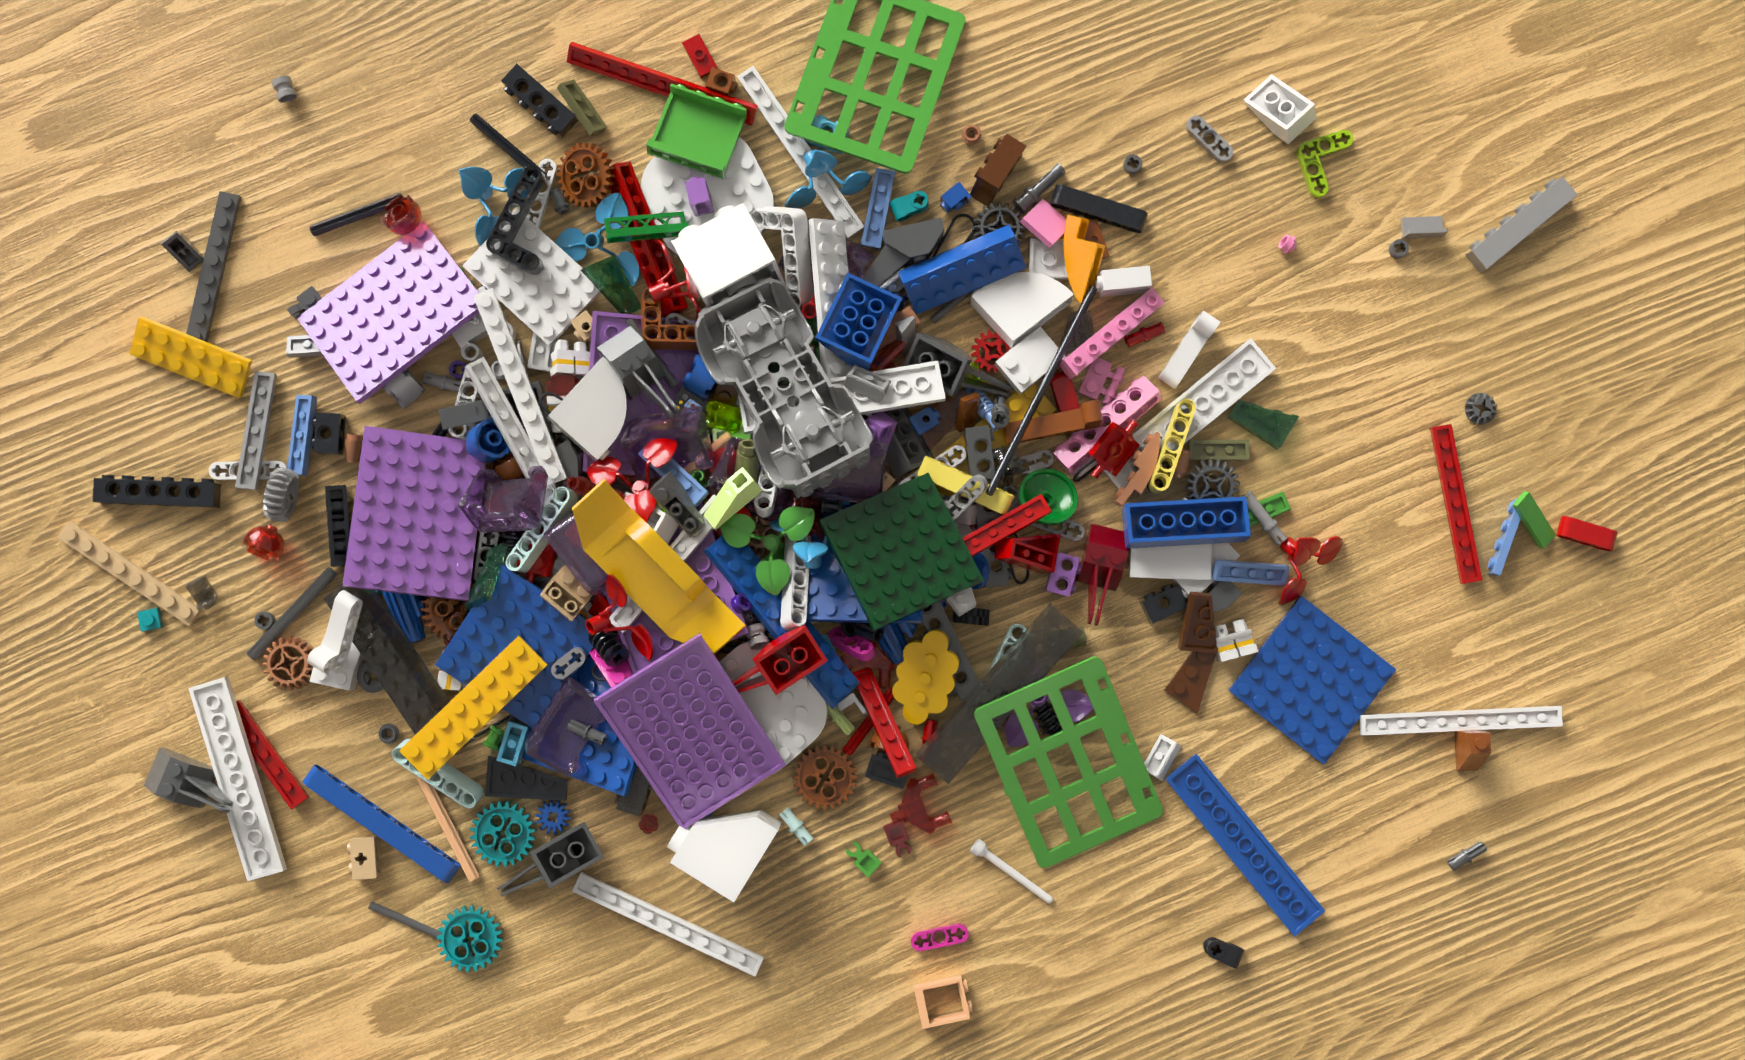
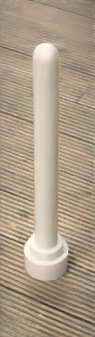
[970,839,1053,904]

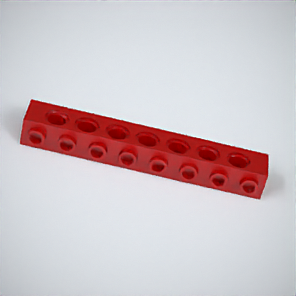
[609,161,688,318]

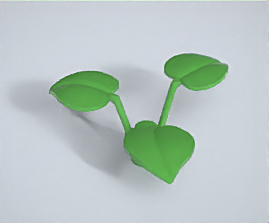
[720,506,815,595]

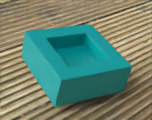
[137,608,164,632]

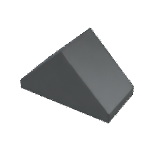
[161,231,204,272]

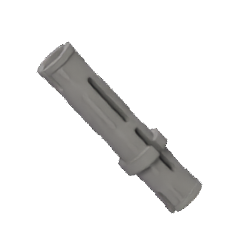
[1241,490,1288,545]

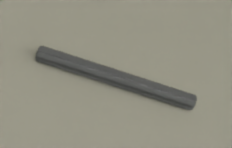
[247,567,337,660]

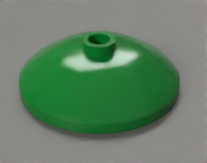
[1019,468,1078,525]

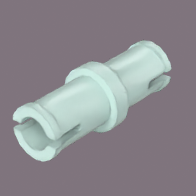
[779,807,814,846]

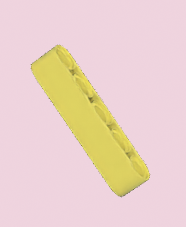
[1148,399,1196,494]
[917,456,1014,515]

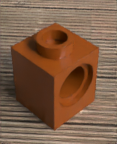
[705,67,738,96]

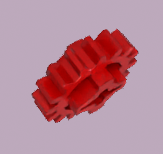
[971,330,1011,373]

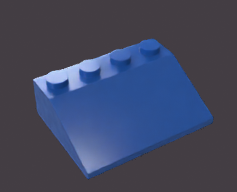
[815,273,902,370]

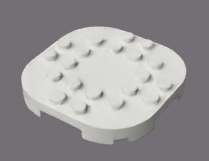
[641,137,774,258]
[719,639,828,774]

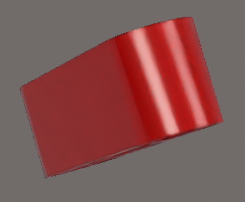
[1050,371,1080,413]
[1556,516,1618,552]

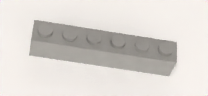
[1465,176,1578,273]

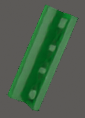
[604,211,689,243]

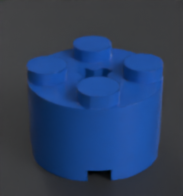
[683,355,716,401]
[466,418,510,463]

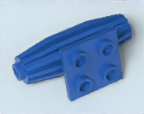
[382,591,440,645]
[878,623,918,665]

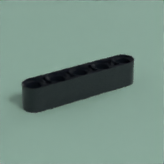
[1050,184,1148,233]

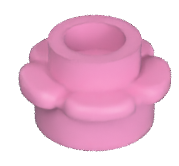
[1279,235,1297,254]

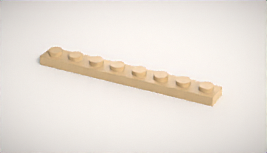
[57,521,203,626]

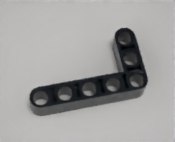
[486,164,545,275]

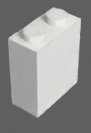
[1094,266,1152,297]

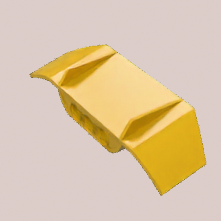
[572,479,746,654]

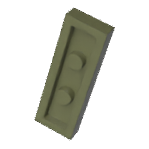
[557,80,607,136]
[1188,440,1249,460]

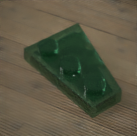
[581,255,641,314]
[1227,400,1299,450]
[464,543,508,610]

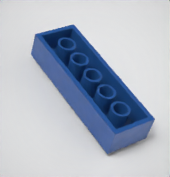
[898,225,1026,315]
[1122,497,1251,549]

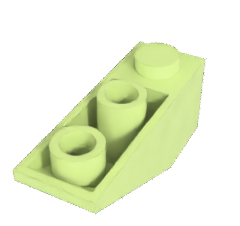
[704,467,763,530]

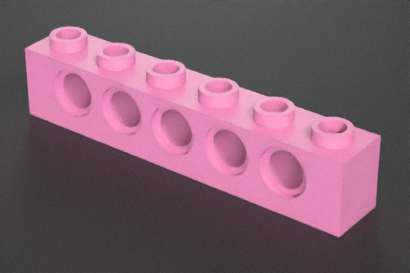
[1059,288,1165,380]
[1053,376,1162,476]

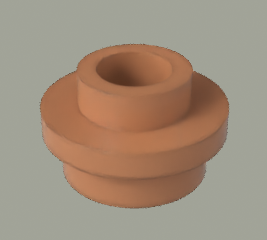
[962,125,981,145]

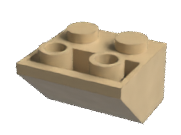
[539,564,597,622]

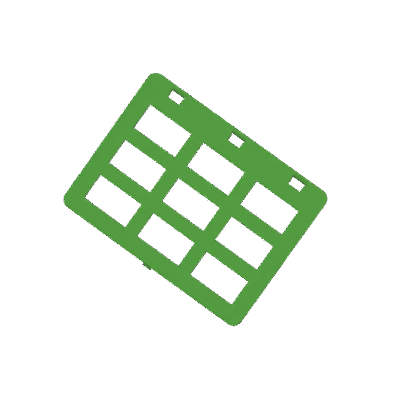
[784,0,965,174]
[974,656,1163,868]

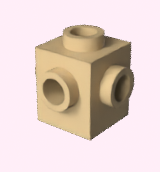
[570,310,592,344]

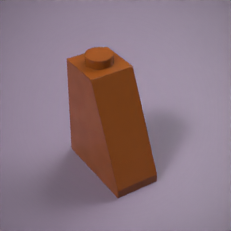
[1454,730,1491,771]

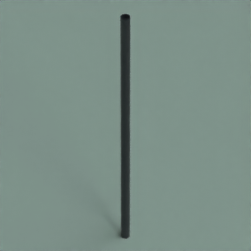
[985,286,1097,496]

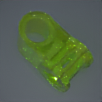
[705,401,743,434]

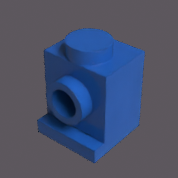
[940,182,972,213]
[908,406,941,437]

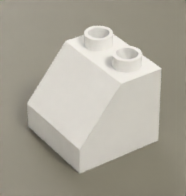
[671,203,786,307]
[667,809,782,902]

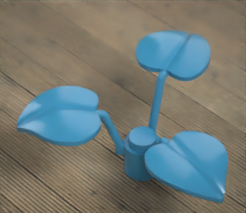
[784,149,872,209]
[458,167,534,246]
[554,193,640,286]
[769,518,828,569]

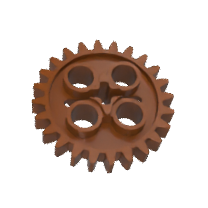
[556,142,616,208]
[420,583,480,640]
[792,744,858,810]

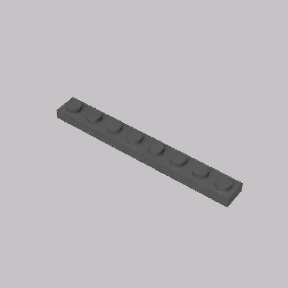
[186,191,241,342]

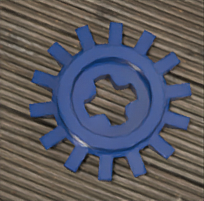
[535,800,571,835]

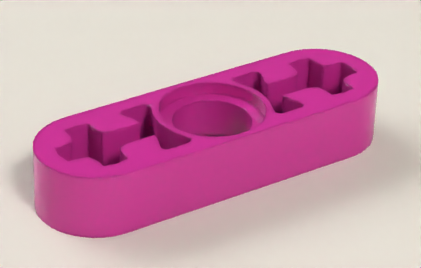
[828,627,876,661]
[911,923,969,951]

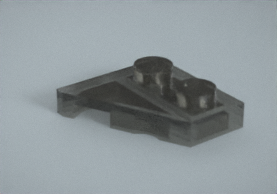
[1059,310,1094,354]

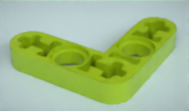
[1296,130,1353,199]

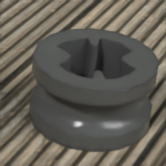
[1123,154,1142,174]
[1389,239,1409,259]
[254,612,275,630]

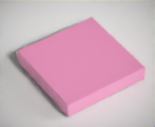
[1020,199,1067,248]

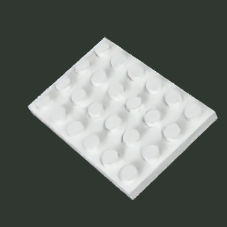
[463,208,604,347]

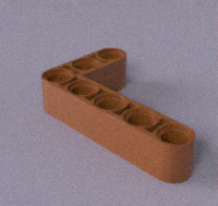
[641,288,698,350]
[1002,400,1103,445]

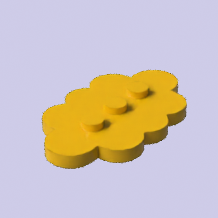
[892,629,960,725]

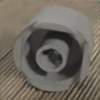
[383,369,426,409]

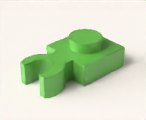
[846,841,882,877]

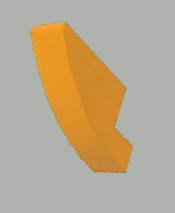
[1064,215,1105,303]

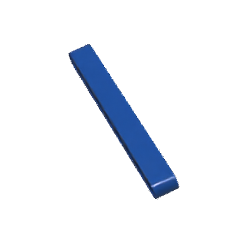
[302,764,461,883]

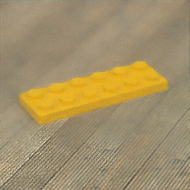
[129,316,253,398]

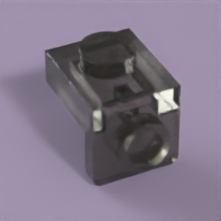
[186,575,218,611]

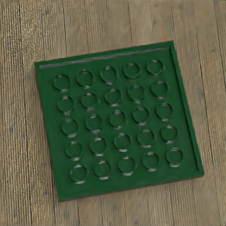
[819,473,984,632]

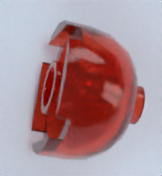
[380,195,422,235]
[241,525,284,562]

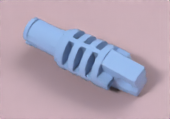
[965,387,1003,431]

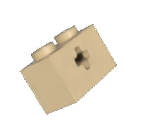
[347,835,382,880]

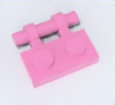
[1078,358,1125,405]

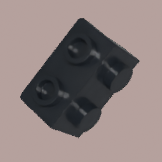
[865,751,907,789]

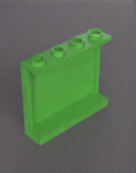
[646,84,747,179]

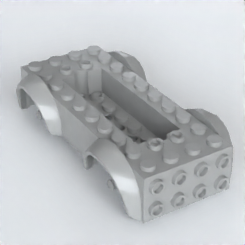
[695,277,874,498]

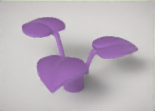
[1004,655,1093,747]

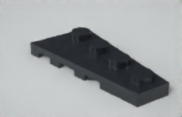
[485,756,568,801]

